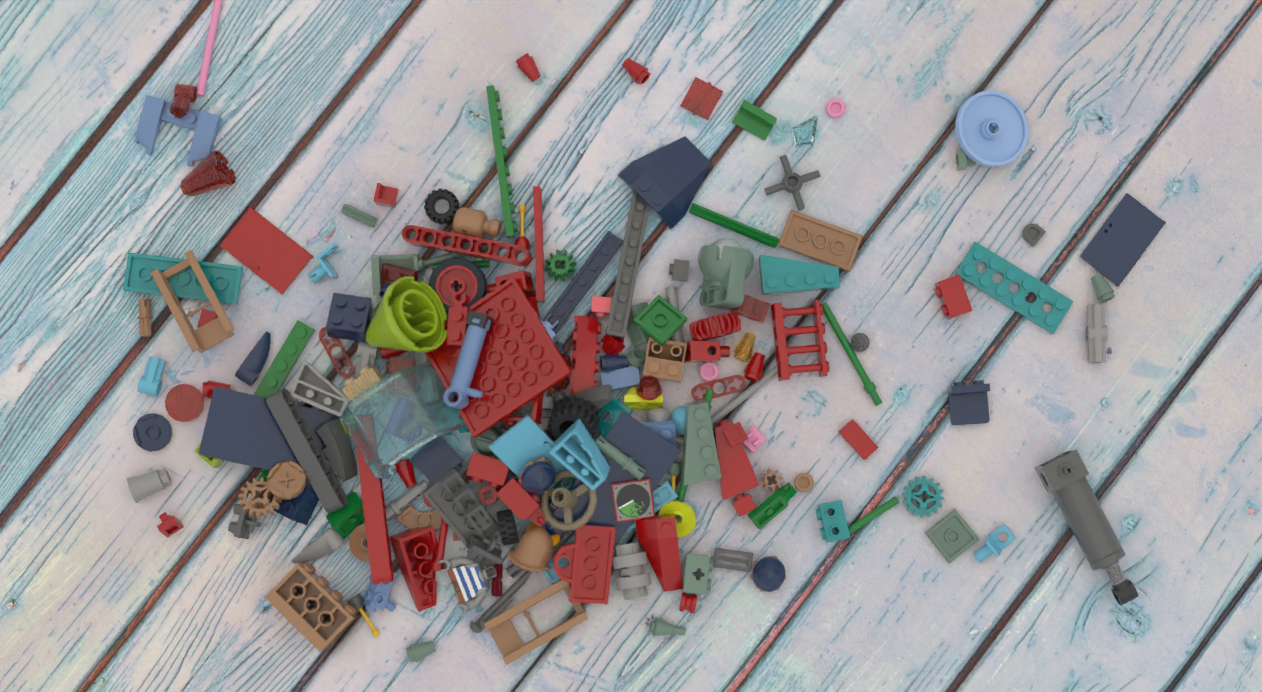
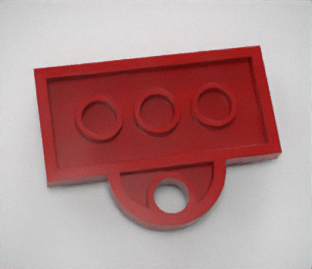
[553,524,616,604]

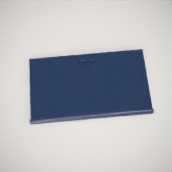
[1079,193,1166,287]

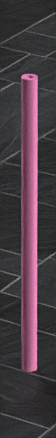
[196,0,222,96]

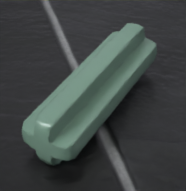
[341,204,378,228]

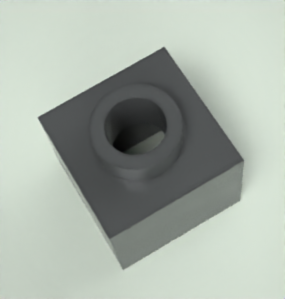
[669,259,690,282]

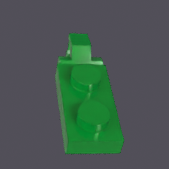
[747,482,797,529]

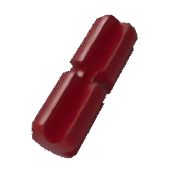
[492,563,503,596]

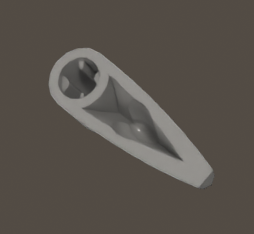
[291,526,345,563]

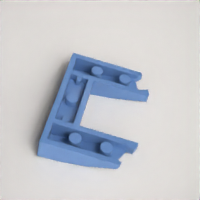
[135,95,222,167]

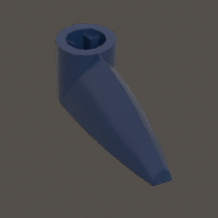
[235,331,270,387]

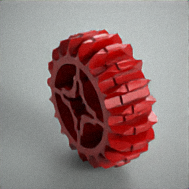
[689,312,741,341]

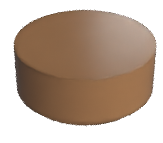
[794,473,814,492]

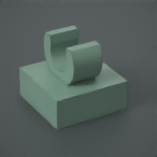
[955,148,976,171]

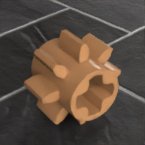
[759,468,783,492]

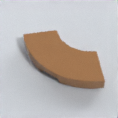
[396,505,442,531]

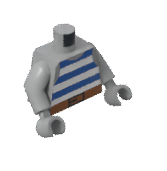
[437,556,497,617]

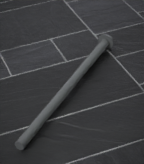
[470,530,575,633]

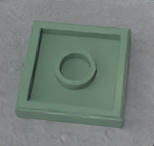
[925,509,980,563]

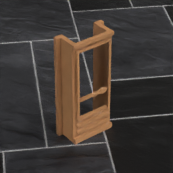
[151,250,235,353]
[484,580,588,665]

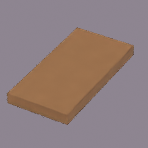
[778,210,863,272]

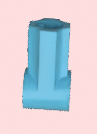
[137,356,166,397]

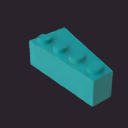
[759,255,840,295]

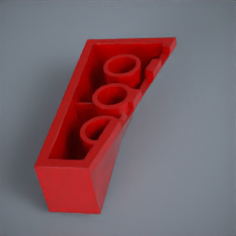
[570,315,602,395]

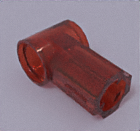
[170,84,197,118]

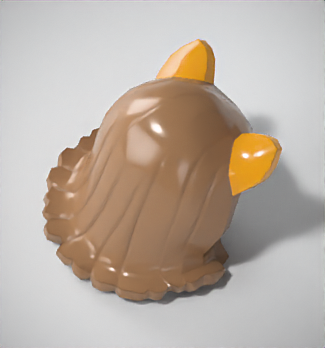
[507,522,560,572]

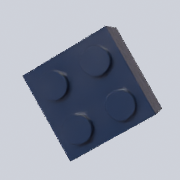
[326,293,373,342]

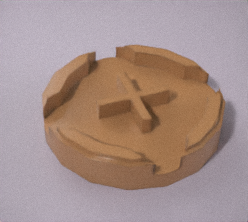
[267,461,307,500]

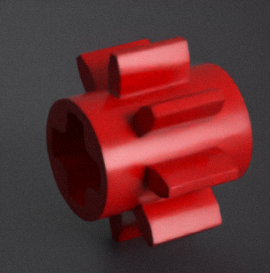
[601,335,625,356]

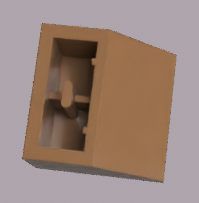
[643,337,687,383]

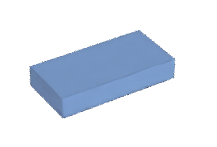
[600,366,642,391]

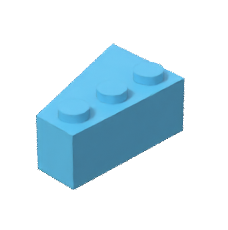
[549,418,610,491]

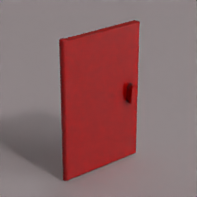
[220,207,313,295]

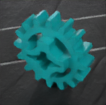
[901,476,945,518]

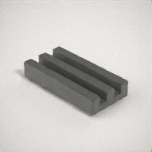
[713,548,753,572]

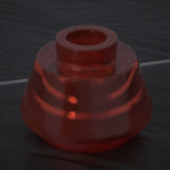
[636,375,662,400]

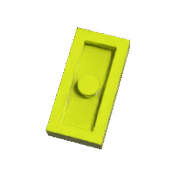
[624,381,663,410]

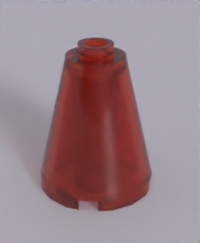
[180,150,236,197]

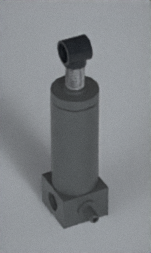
[1035,450,1139,606]

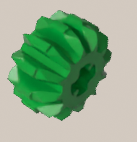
[544,249,577,282]

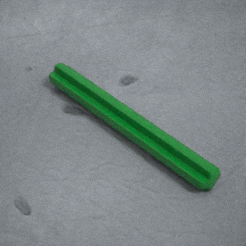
[689,203,779,248]

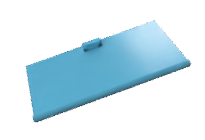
[488,415,568,496]

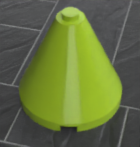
[365,277,448,352]

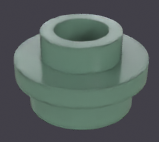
[627,349,646,367]

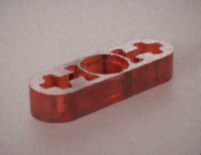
[319,327,355,378]
[691,375,746,401]

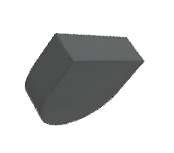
[1022,223,1046,247]

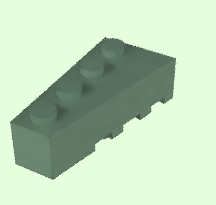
[680,399,721,486]

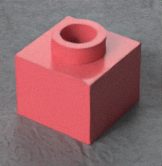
[591,296,612,318]

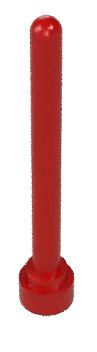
[430,518,448,572]

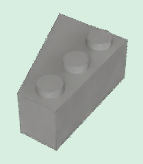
[290,360,351,418]

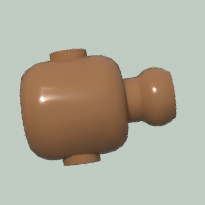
[453,207,501,239]

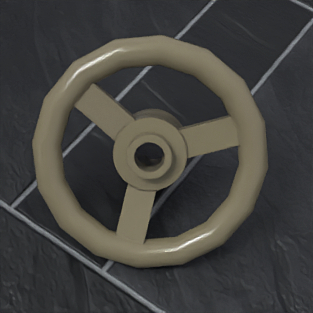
[541,470,597,531]

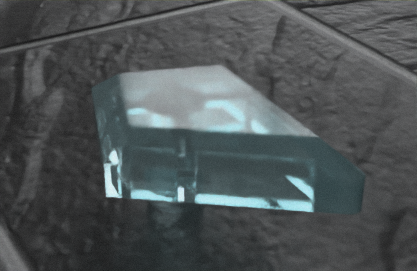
[792,115,818,147]

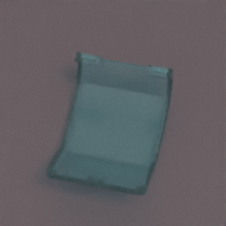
[340,361,467,479]

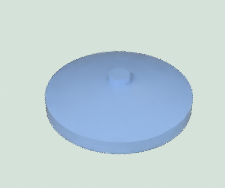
[955,90,1029,167]

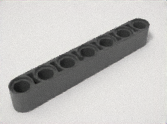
[266,388,348,513]

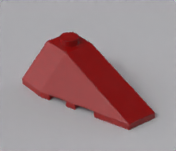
[635,513,683,592]
[390,526,438,612]

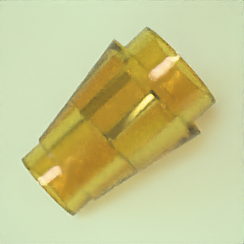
[734,333,756,363]

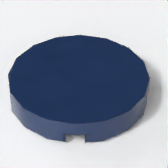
[133,413,173,452]

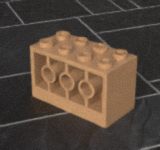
[265,562,358,652]

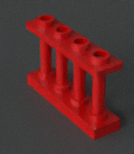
[770,299,829,381]

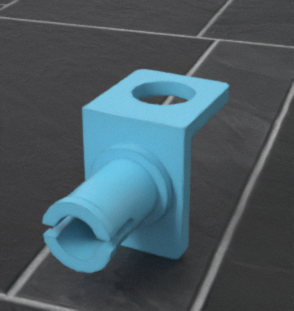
[308,244,339,284]
[973,524,1016,563]

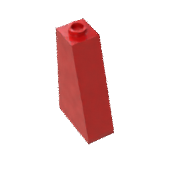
[714,419,759,500]

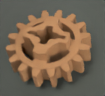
[239,477,282,520]

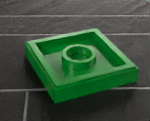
[633,295,688,346]

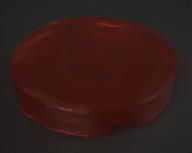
[165,384,204,422]

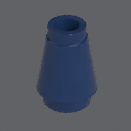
[600,353,628,373]

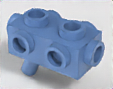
[363,572,396,612]

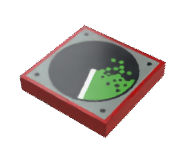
[611,478,655,523]

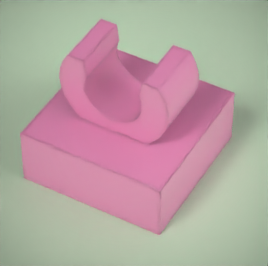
[743,425,766,453]

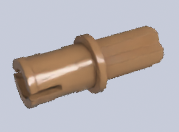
[137,299,153,337]

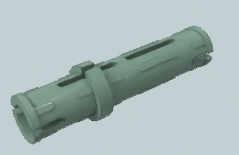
[595,435,647,480]

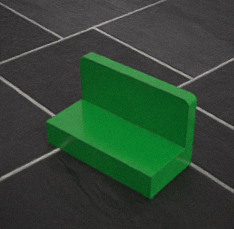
[733,100,777,141]
[326,491,365,539]

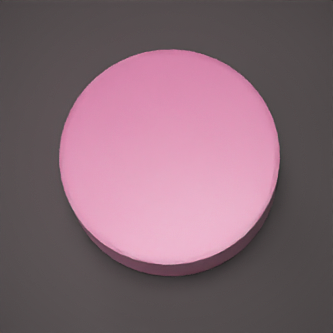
[826,98,845,118]
[699,362,719,381]

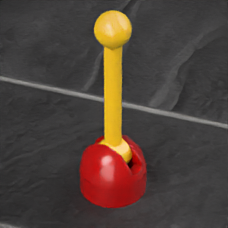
[515,204,530,250]

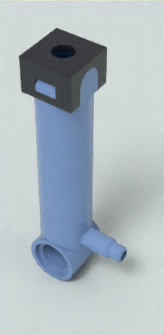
[444,310,494,410]

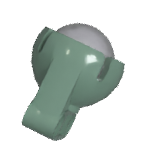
[698,238,754,309]

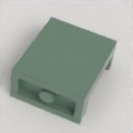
[371,254,424,296]

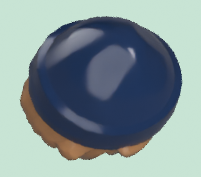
[519,457,556,493]
[750,556,786,592]

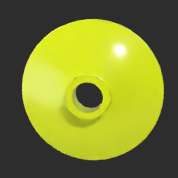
[658,501,696,537]

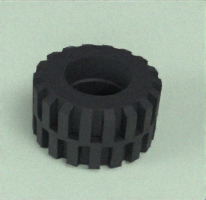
[548,396,600,441]

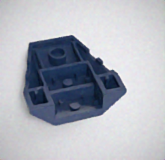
[618,136,712,229]

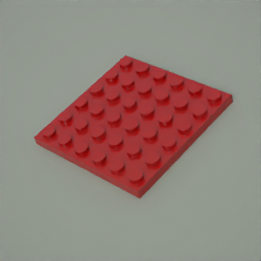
[425,277,572,438]

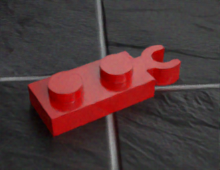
[446,294,470,346]

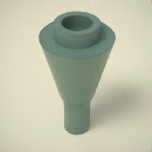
[649,617,686,636]

